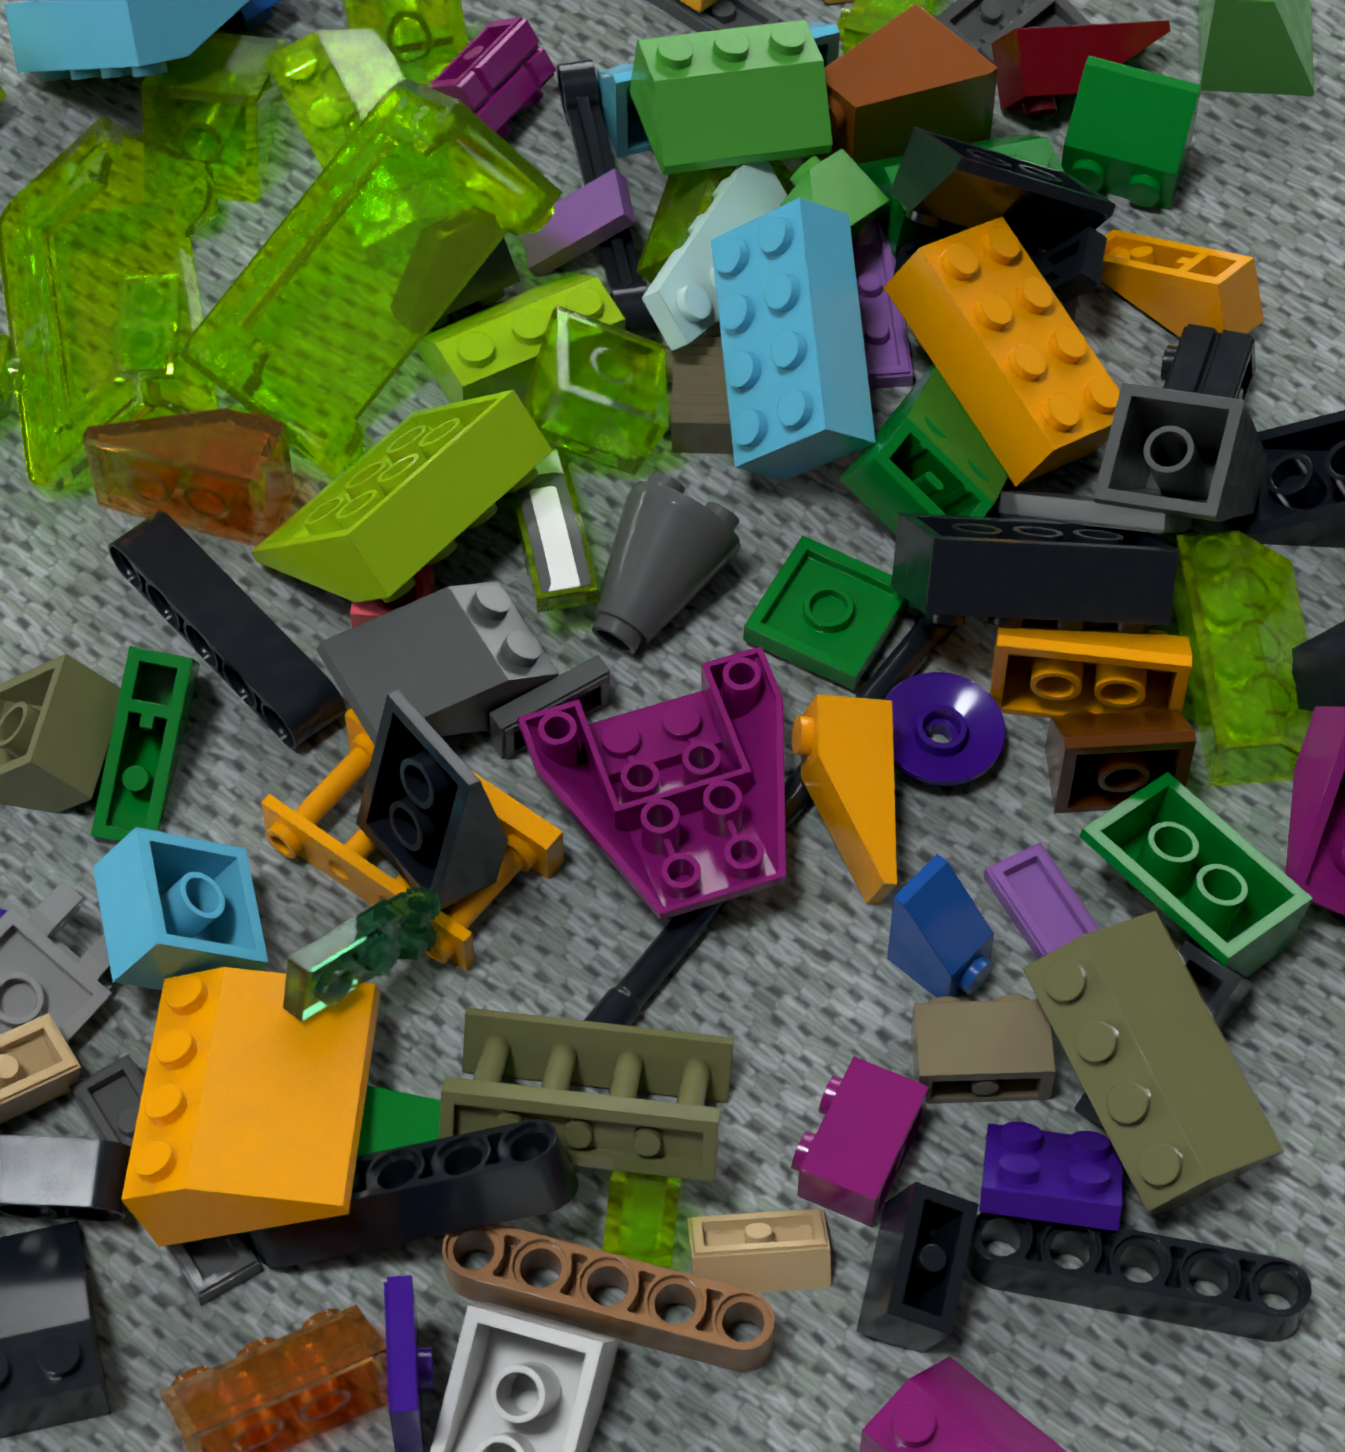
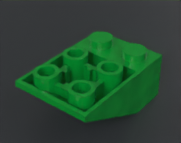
[839,363,1008,535]

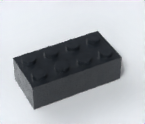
[891,513,1179,634]

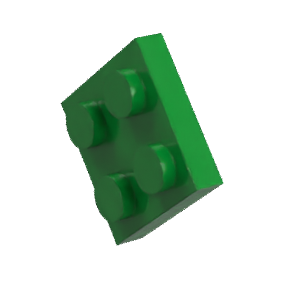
[743,535,909,691]

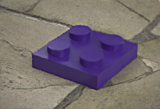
[979,1121,1123,1231]

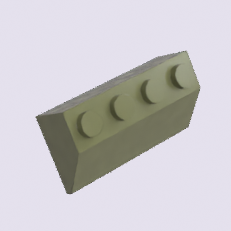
[1022,911,1285,1215]

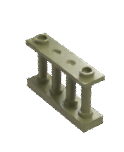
[439,1007,734,1182]

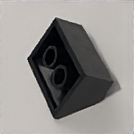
[889,127,1116,256]

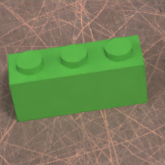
[629,19,833,175]

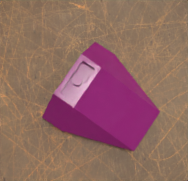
[517,646,786,920]

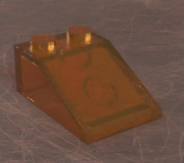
[83,408,296,547]

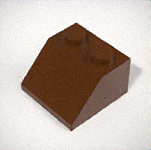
[1045,707,1196,814]

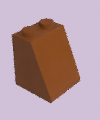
[816,3,998,164]

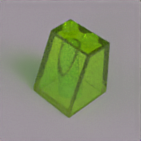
[142,32,286,203]

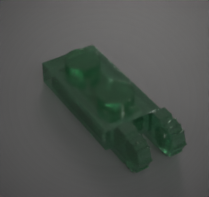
[283,886,441,1022]

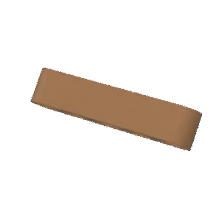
[442,1223,775,1372]

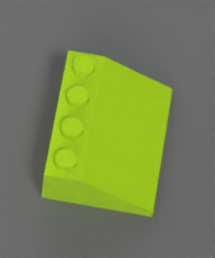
[251,390,553,603]

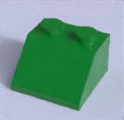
[1061,56,1202,210]

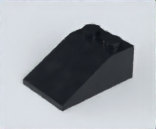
[1232,410,1345,548]
[356,689,508,913]
[0,1221,111,1439]

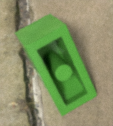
[780,149,890,240]

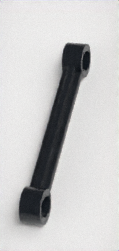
[557,59,656,345]

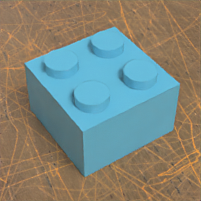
[93,827,269,990]

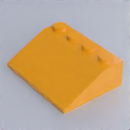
[121,967,381,1247]

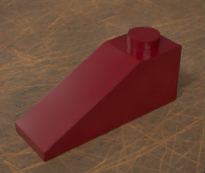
[991,20,1171,118]

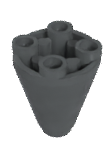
[591,471,741,654]

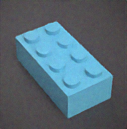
[711,197,876,480]

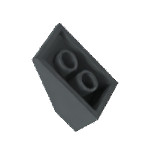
[316,581,559,745]

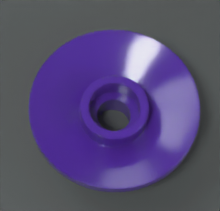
[884,672,1005,786]

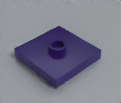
[384,1275,434,1452]

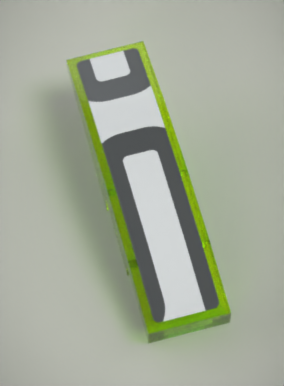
[507,425,600,613]

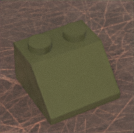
[0,654,121,814]

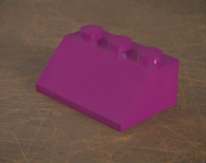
[859,1356,1067,1452]

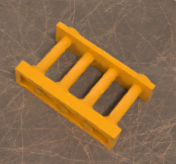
[261,708,564,971]

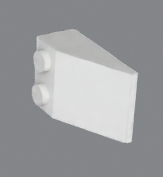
[430,1302,620,1452]

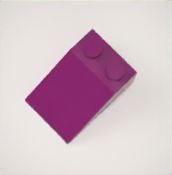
[1285,706,1345,917]

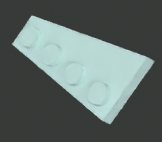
[642,161,787,351]

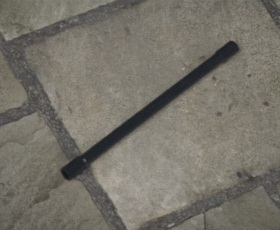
[583,611,958,1026]

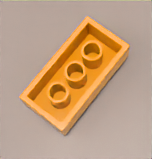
[883,217,1120,487]

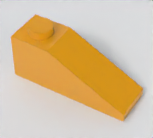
[1100,229,1264,337]
[792,694,897,904]

